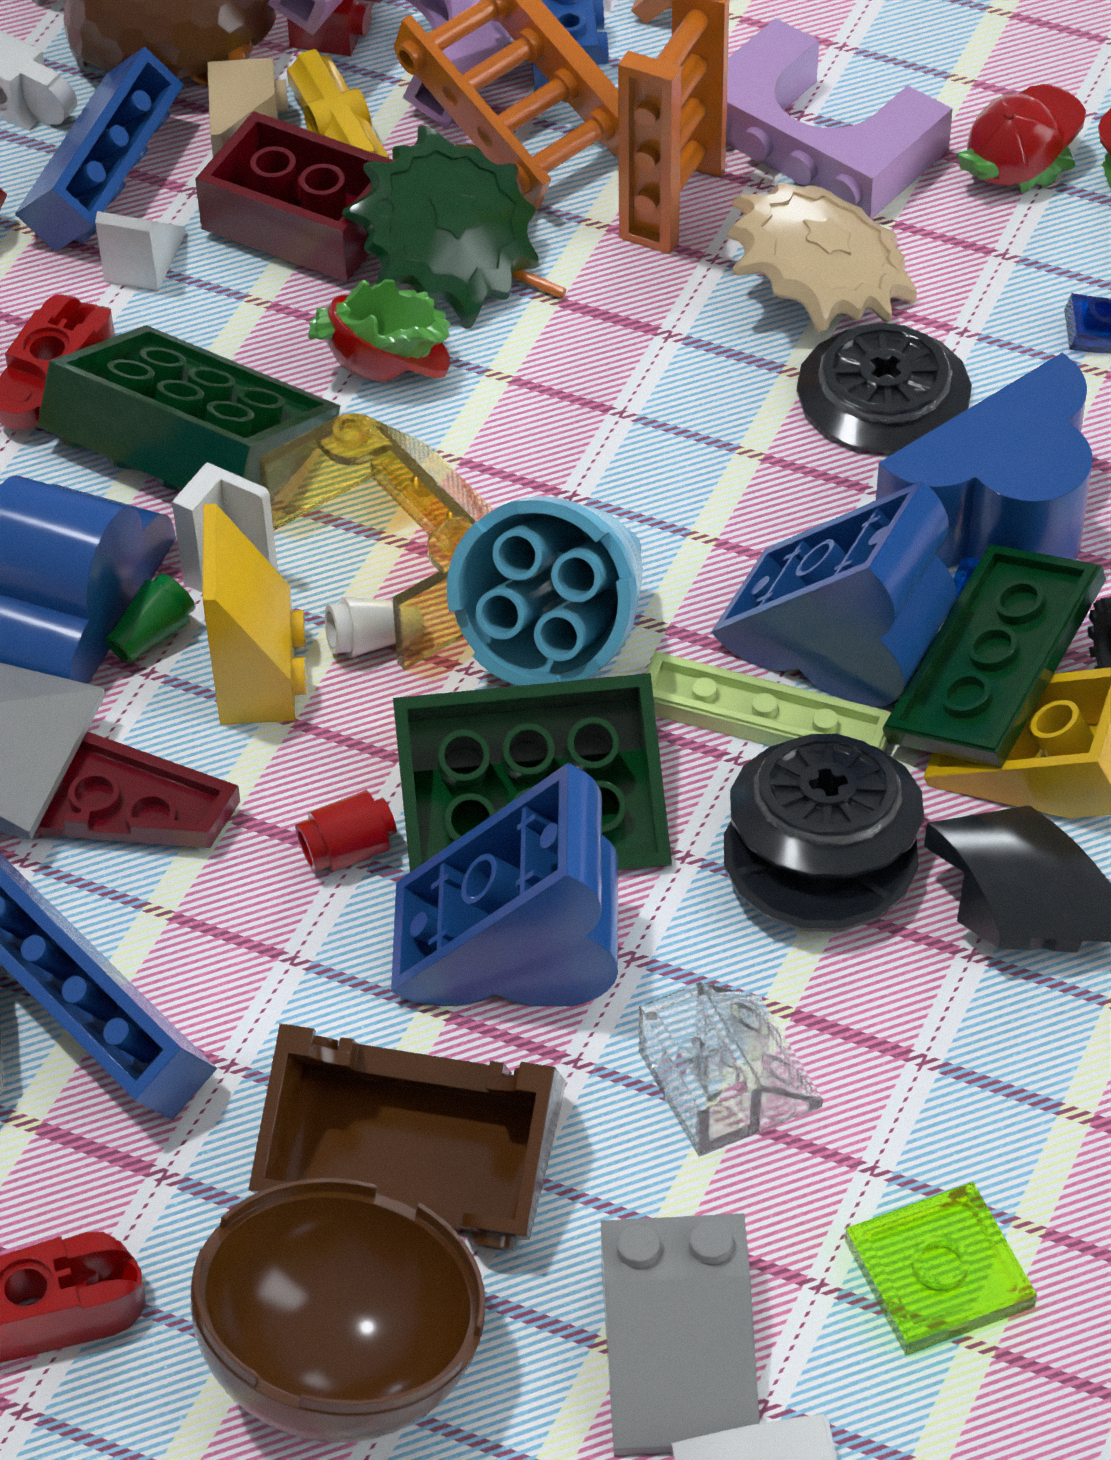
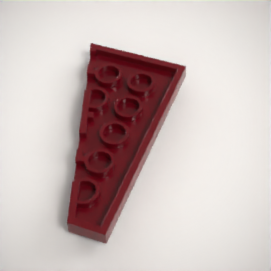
[34,731,241,848]

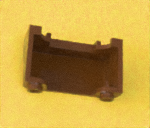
[248,1023,566,1252]

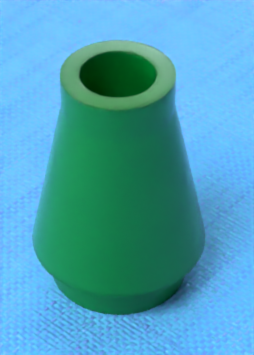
[105,574,196,665]

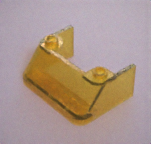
[259,413,494,670]

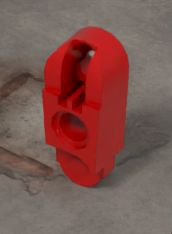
[0,294,115,430]
[0,1232,146,1363]

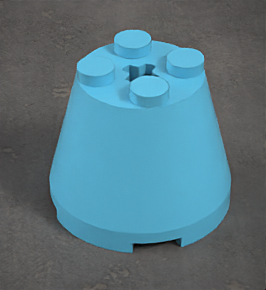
[447,496,643,686]

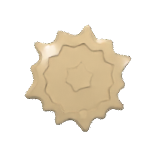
[727,183,917,333]

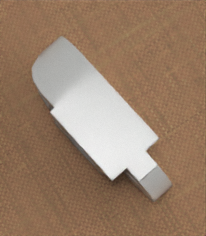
[0,30,78,131]

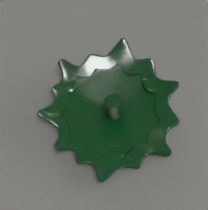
[342,125,540,328]

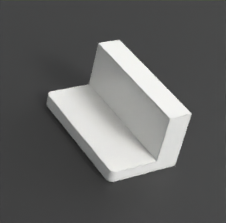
[172,462,278,593]

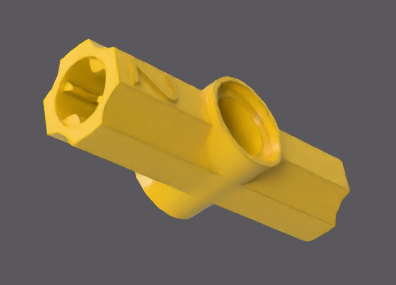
[287,49,389,158]

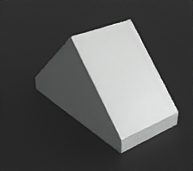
[95,211,186,291]

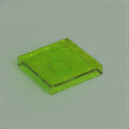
[845,1182,1037,1356]

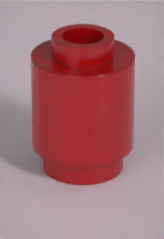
[295,790,397,873]

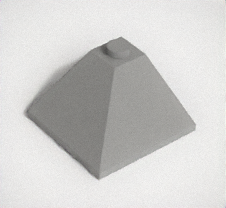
[0,663,105,840]

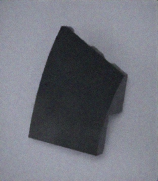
[924,805,1111,953]

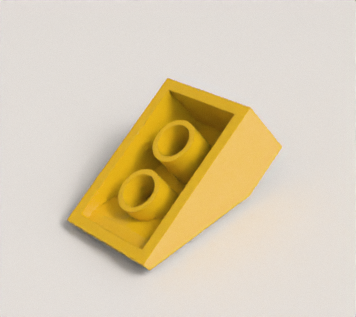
[202,503,307,725]
[923,667,1111,819]

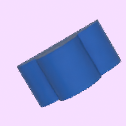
[876,352,1093,568]
[0,475,176,684]
[711,480,957,707]
[391,763,618,1007]

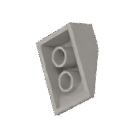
[601,1213,760,1456]

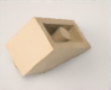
[208,57,289,157]

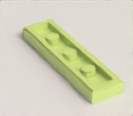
[645,651,891,752]

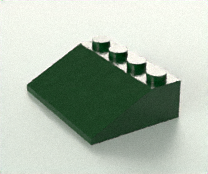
[37,325,341,495]
[393,673,672,872]

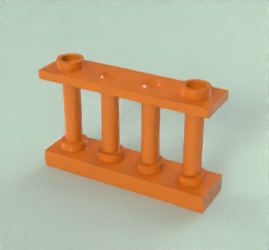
[393,0,618,209]
[618,0,730,254]

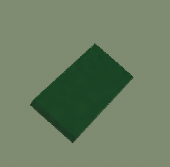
[882,544,1106,768]

